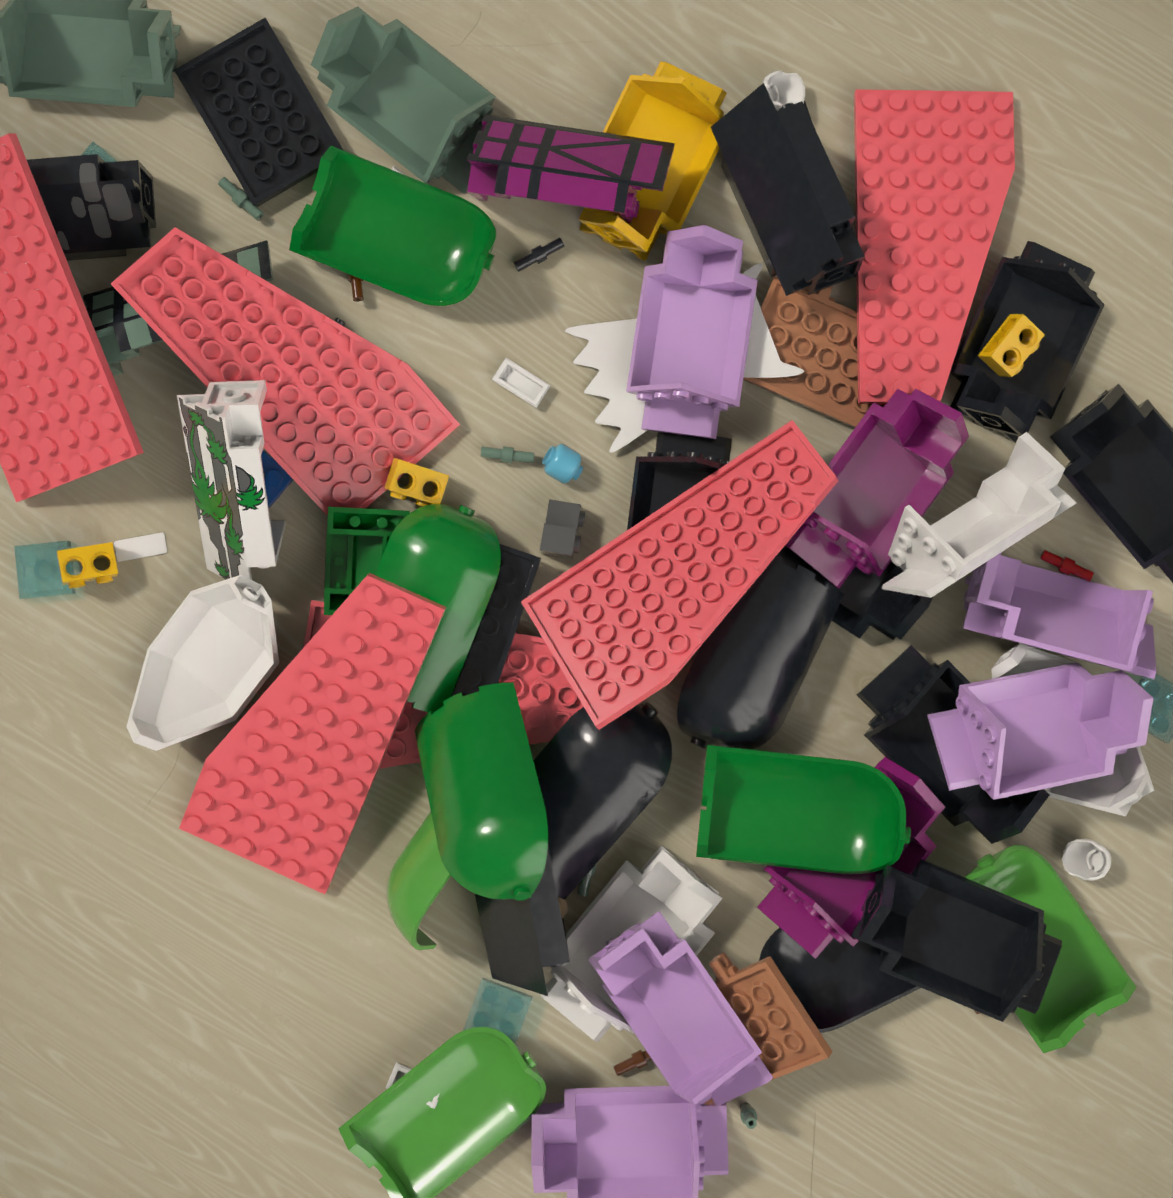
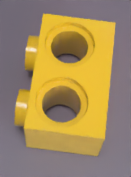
[978,314,1045,377]
[385,458,449,506]
[57,542,118,589]

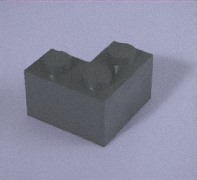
[540,499,585,559]

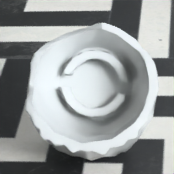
[762,70,805,111]
[1062,839,1111,881]

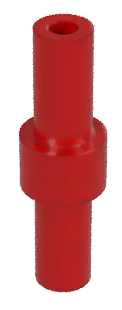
[1040,550,1094,582]

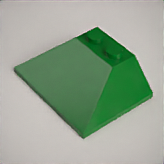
[324,507,410,615]

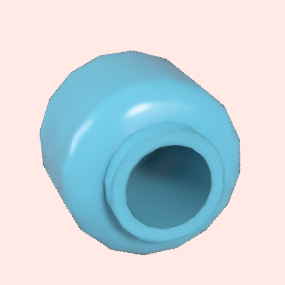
[542,444,583,484]

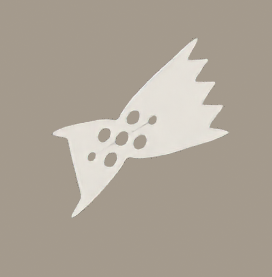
[565,263,804,453]

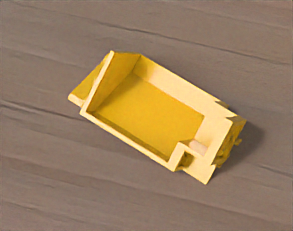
[578,61,727,262]

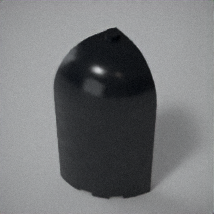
[677,554,844,750]
[533,702,672,900]
[759,928,920,1033]

